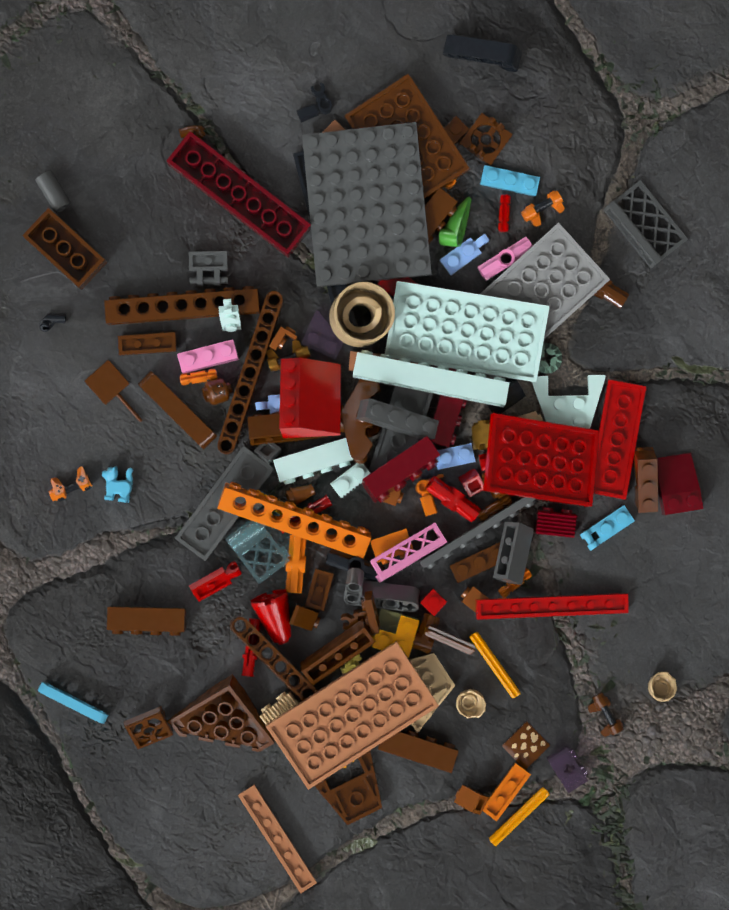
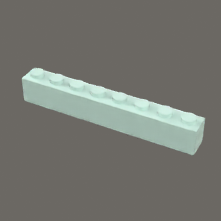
[353,350,510,407]

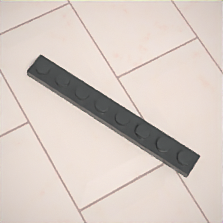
[419,497,536,569]

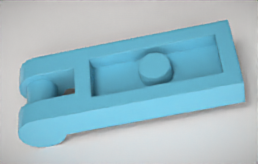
[580,505,635,551]

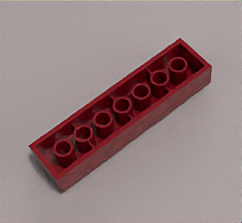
[166,131,311,258]

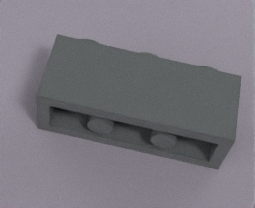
[493,522,534,585]

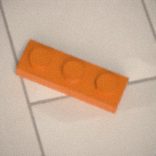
[483,763,531,821]

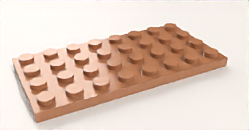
[266,641,439,790]

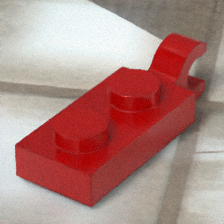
[189,561,242,602]

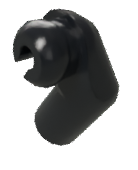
[39,313,66,332]

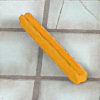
[470,632,520,698]
[489,787,550,846]

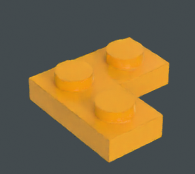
[372,615,419,658]

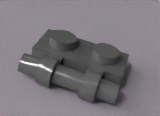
[189,251,228,287]

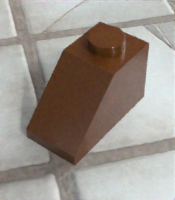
[289,604,321,631]

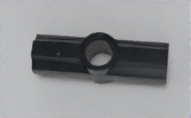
[325,548,385,582]

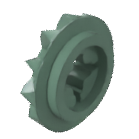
[539,343,562,374]

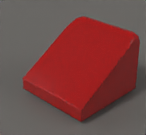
[458,469,484,498]

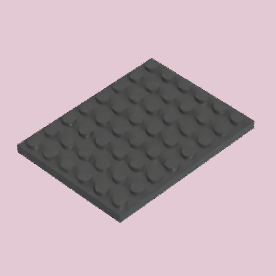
[302,122,432,287]

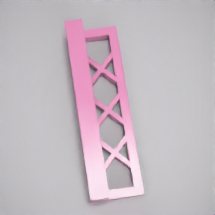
[370,523,447,583]

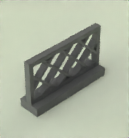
[604,180,688,269]

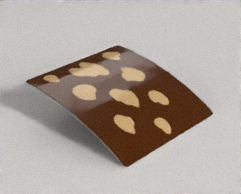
[502,722,550,770]

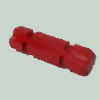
[498,194,511,232]

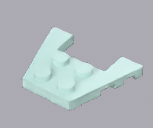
[531,375,605,429]

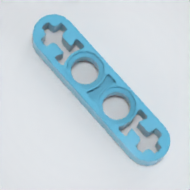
[38,682,109,724]

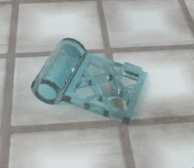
[226,520,291,584]

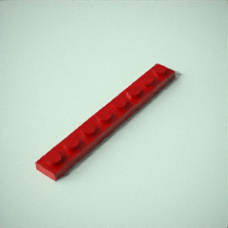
[475,593,629,620]

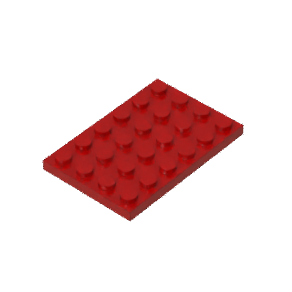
[483,413,599,507]

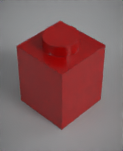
[420,588,447,616]

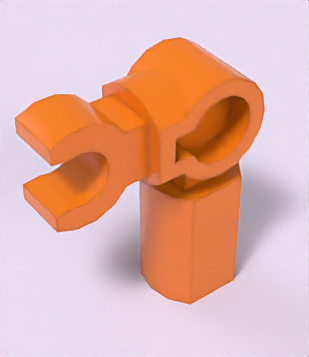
[415,474,444,517]

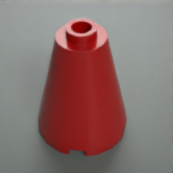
[250,589,291,645]

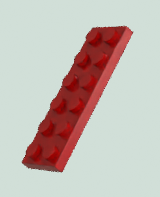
[594,380,646,500]

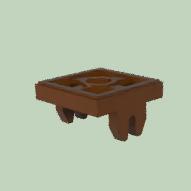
[459,113,513,166]
[123,706,173,749]

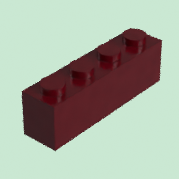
[430,368,471,448]

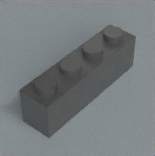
[356,398,439,440]

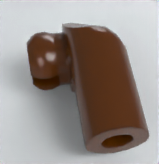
[178,125,206,139]

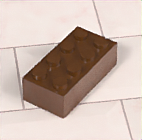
[22,208,108,290]

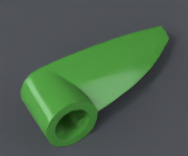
[439,197,472,247]

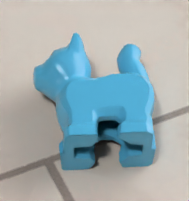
[102,466,133,503]

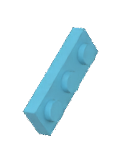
[480,165,540,197]

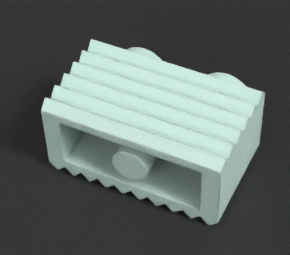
[330,463,371,498]

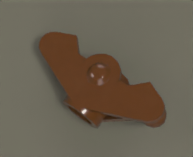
[341,379,381,464]

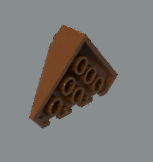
[168,674,275,752]

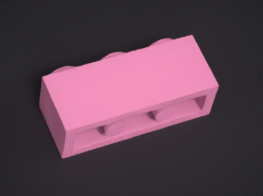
[177,339,239,374]

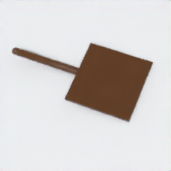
[84,360,142,422]

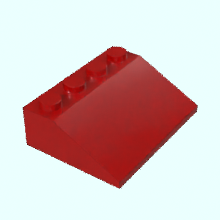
[279,358,341,438]

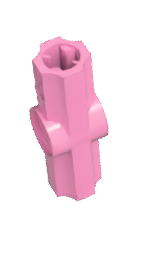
[477,237,533,281]

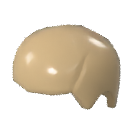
[648,672,677,702]
[456,689,486,719]

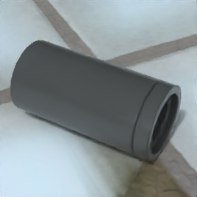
[35,171,71,213]

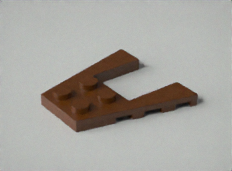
[315,751,382,825]

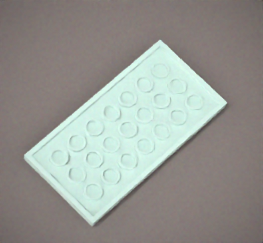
[385,281,549,382]

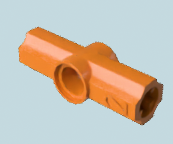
[285,535,307,593]

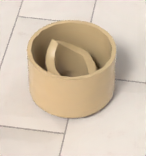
[329,282,395,347]

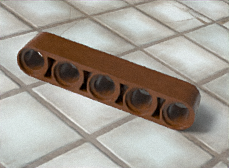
[138,371,217,450]

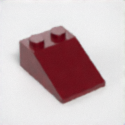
[657,453,703,515]

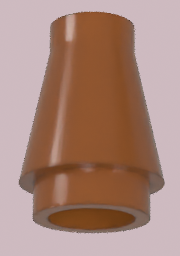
[285,484,315,506]

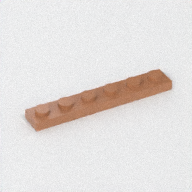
[238,784,317,893]

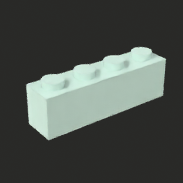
[273,438,353,485]

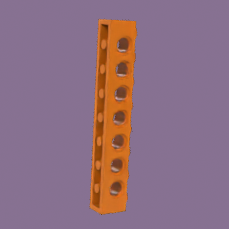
[217,482,371,559]

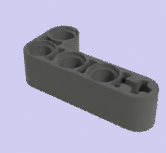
[344,568,420,612]

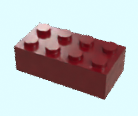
[362,436,440,503]

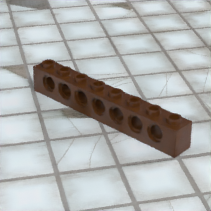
[104,286,260,325]

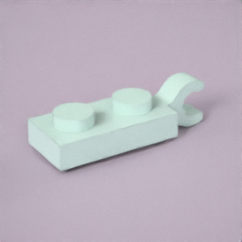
[219,299,241,332]

